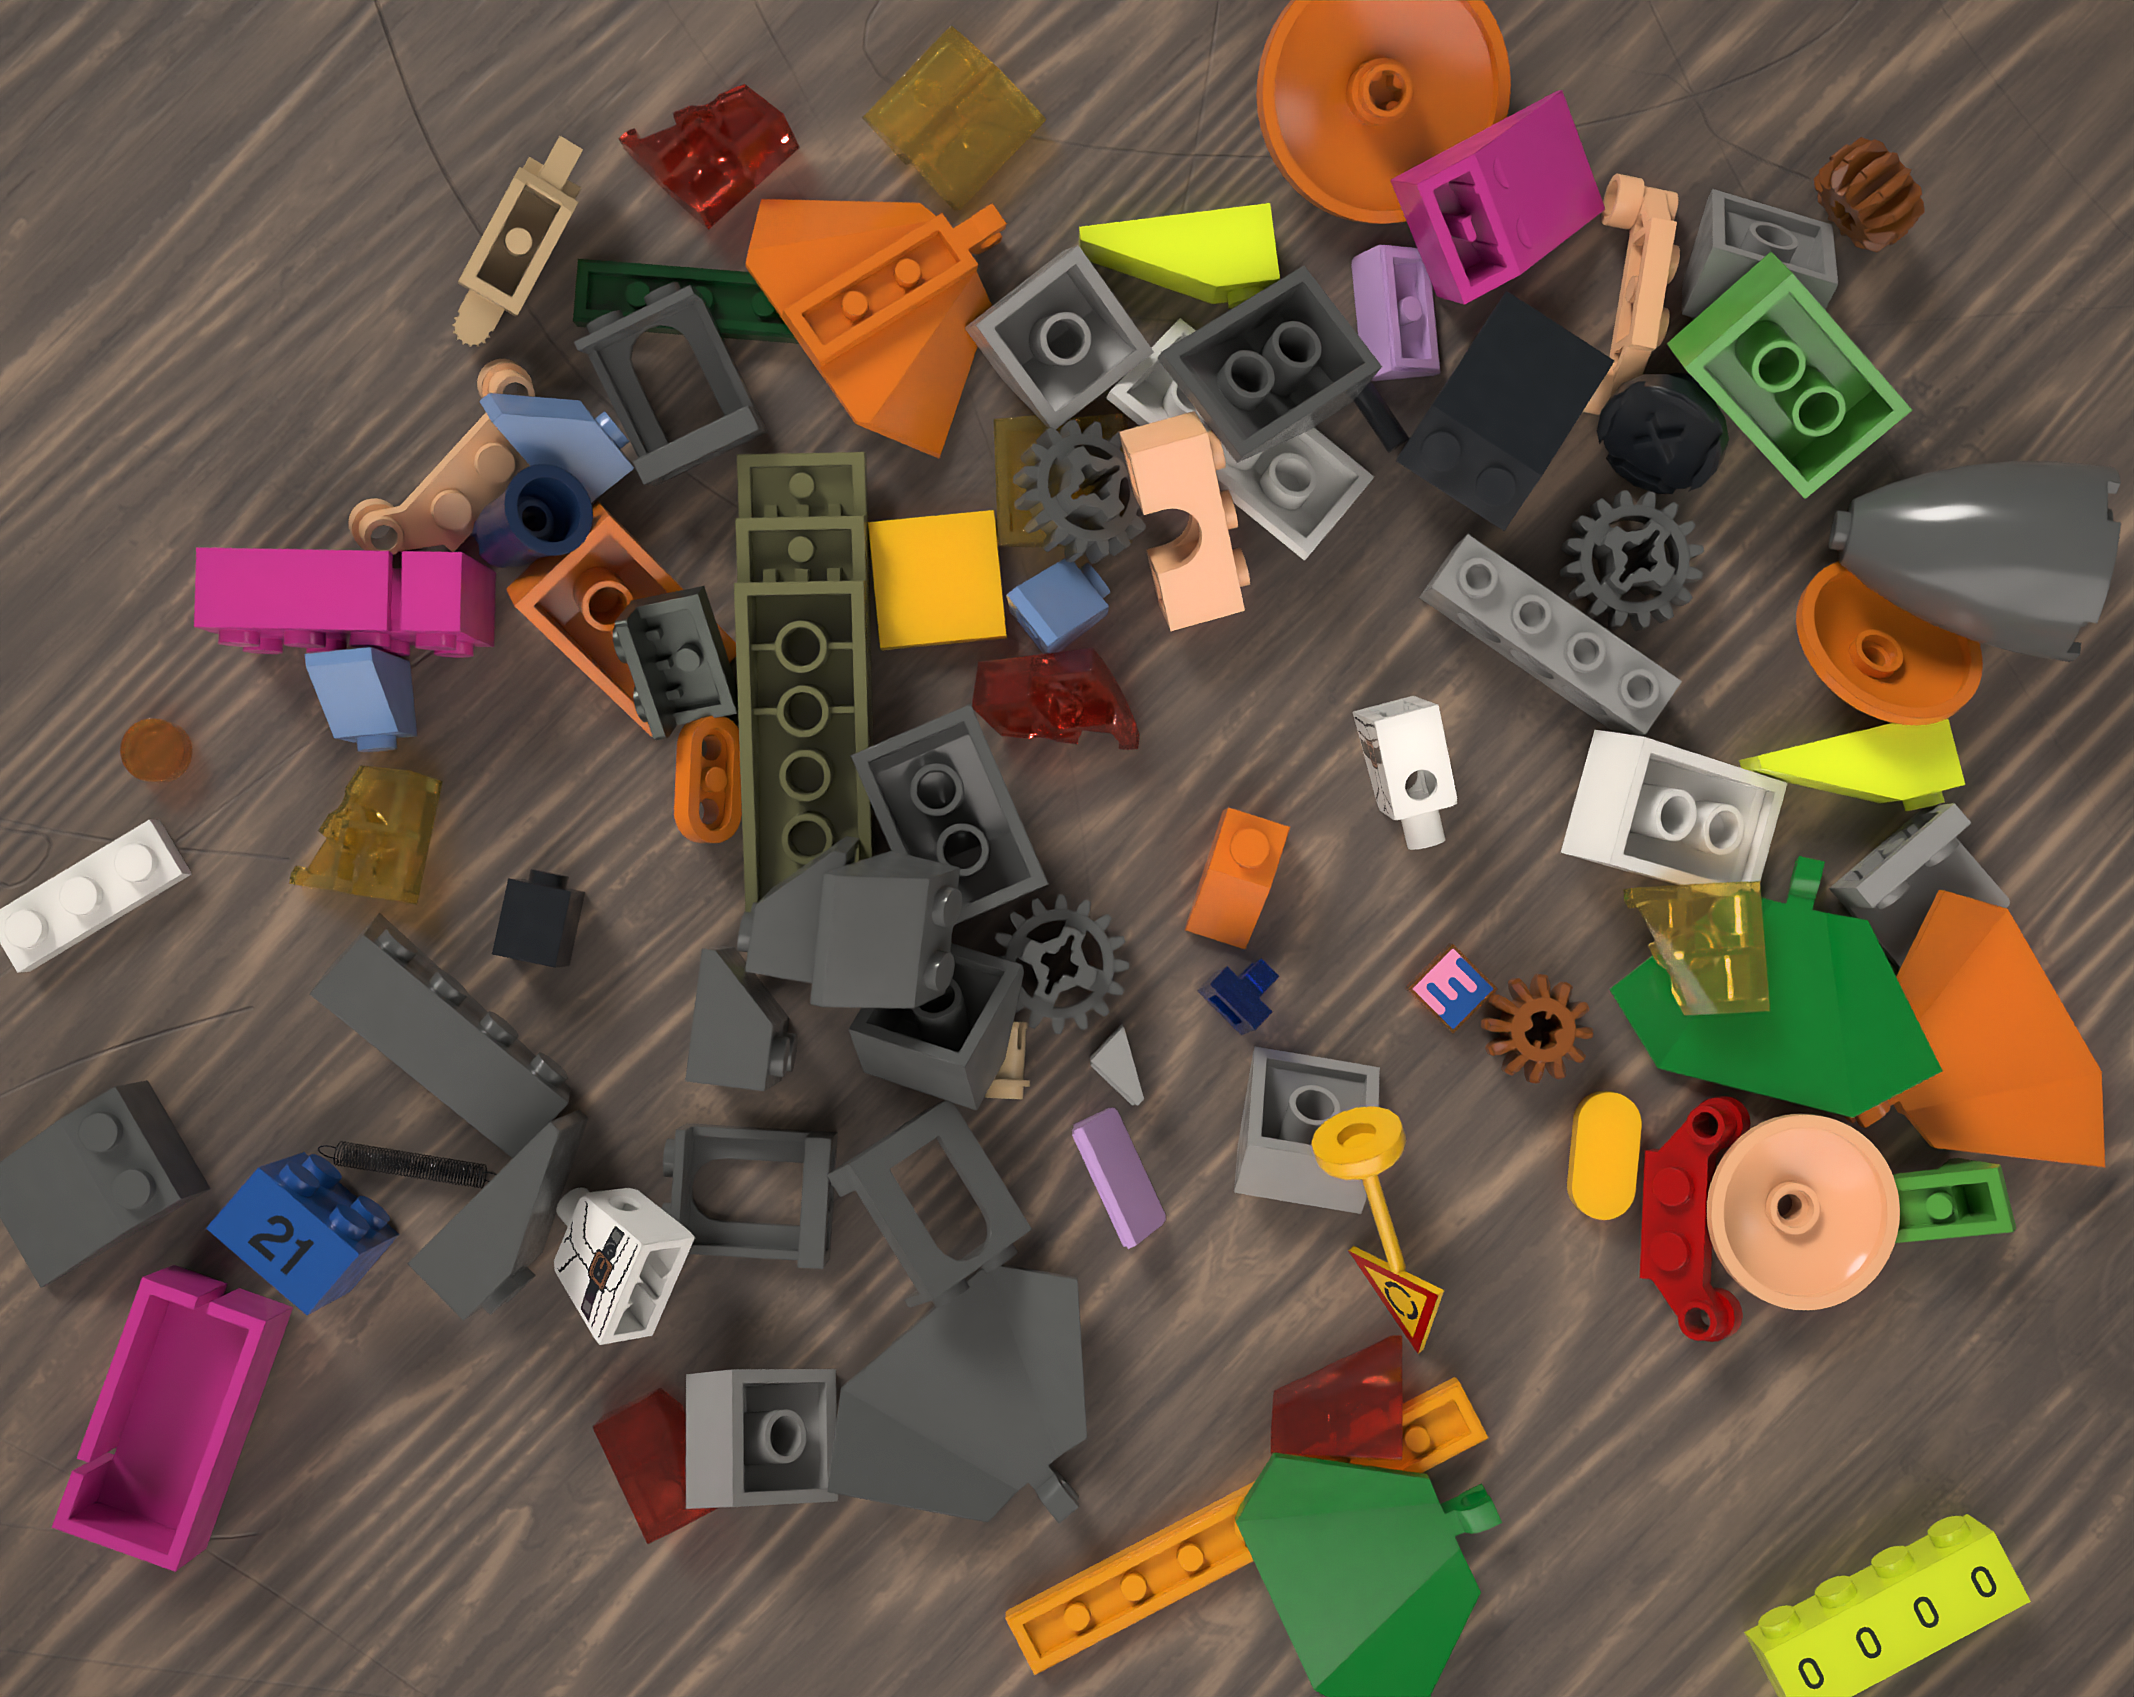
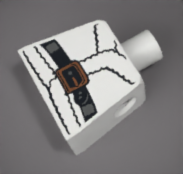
[1353,696,1457,850]
[554,1188,695,1345]

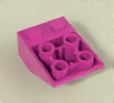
[1390,90,1605,305]

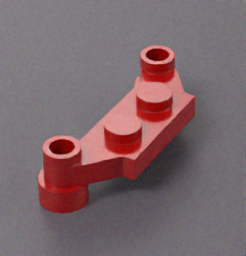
[1640,1096,1751,1342]

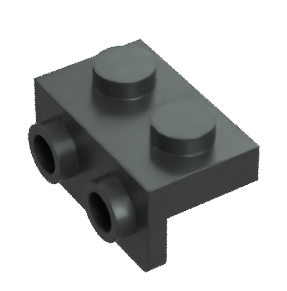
[613,586,738,741]

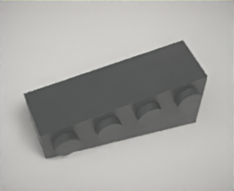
[310,913,571,1158]

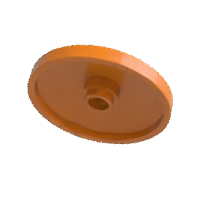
[1256,0,1511,224]

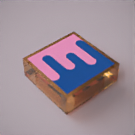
[1405,943,1498,1034]

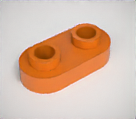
[674,716,742,843]

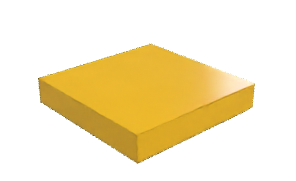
[868,510,1007,651]

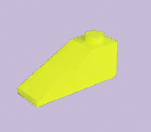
[1079,203,1280,309]
[1739,718,1965,811]

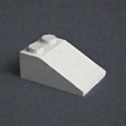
[1561,730,1788,898]

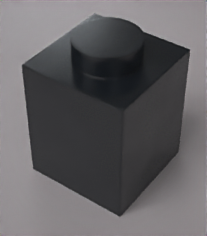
[492,869,585,968]

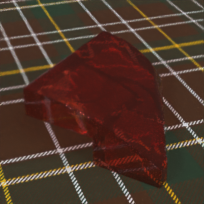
[618,84,800,230]
[972,648,1140,750]
[1270,1335,1403,1461]
[592,1388,718,1544]

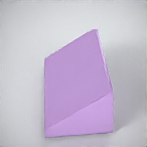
[1351,245,1440,381]
[1072,1108,1166,1249]

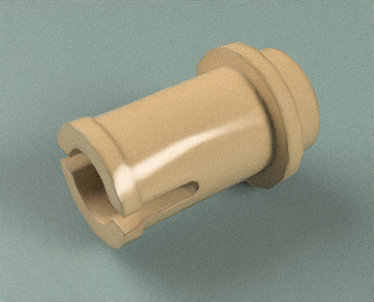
[985,1022,1030,1099]

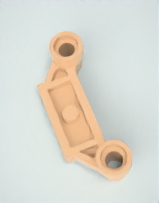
[1583,173,1680,415]
[348,359,535,555]

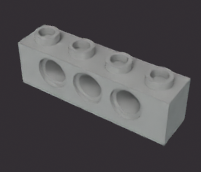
[1419,534,1682,736]

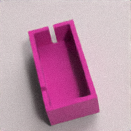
[194,547,496,658]
[51,1265,293,1572]

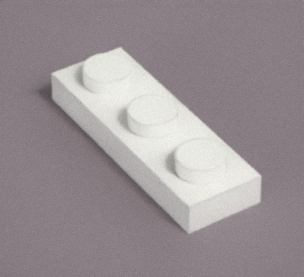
[0,819,192,973]

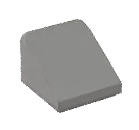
[1090,1024,1144,1106]

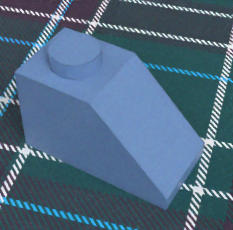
[479,393,634,503]
[1007,558,1110,661]
[305,647,417,752]

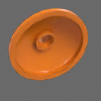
[1796,561,1983,726]

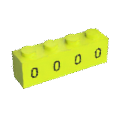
[1744,1514,2031,1697]

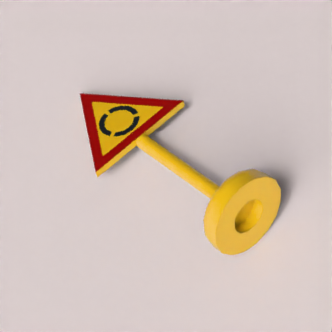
[1311,1106,1444,1354]

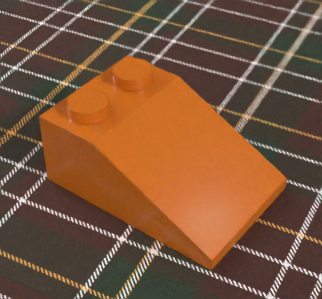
[506,501,736,737]

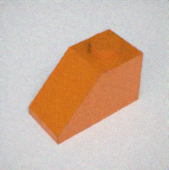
[1185,807,1290,949]

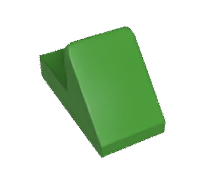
[1893,1158,2017,1243]

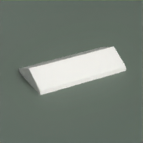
[1106,318,1374,561]

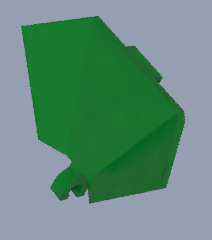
[1609,856,1943,1118]
[1235,1452,1502,1697]

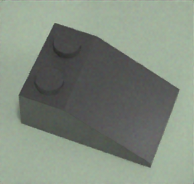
[1157,266,1382,463]
[850,704,1049,926]
[0,1080,210,1288]
[407,1109,588,1321]

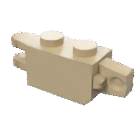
[452,136,583,347]

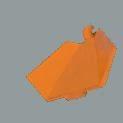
[745,199,1007,459]
[1845,890,2105,1167]

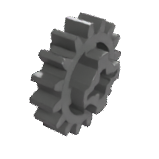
[1013,420,1146,564]
[1560,490,1704,631]
[995,895,1129,1034]

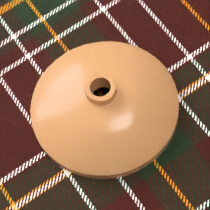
[1707,1114,1900,1310]

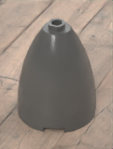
[1829,461,2121,662]

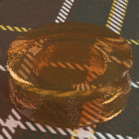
[120,718,192,783]

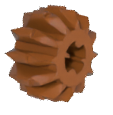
[1814,137,1925,253]
[1481,974,1594,1084]

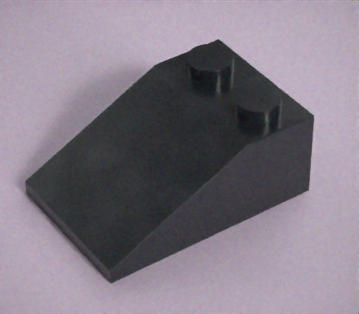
[1396,291,1615,531]

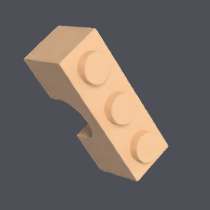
[1119,411,1250,631]

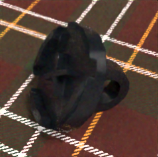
[1597,373,1729,494]

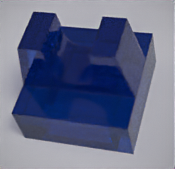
[1197,958,1279,1035]

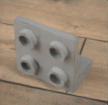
[1829,803,2010,970]

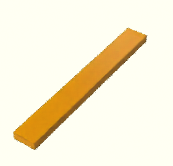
[1005,1377,1488,1675]

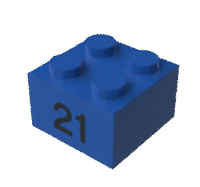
[206,1152,399,1315]

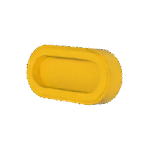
[1567,1090,1642,1220]

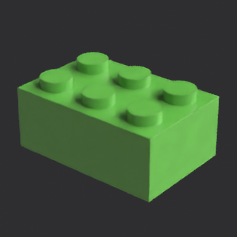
[1667,252,1912,499]

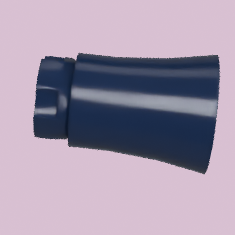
[472,464,593,568]

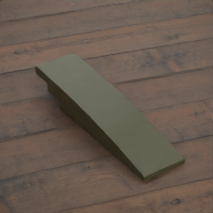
[734,452,875,954]

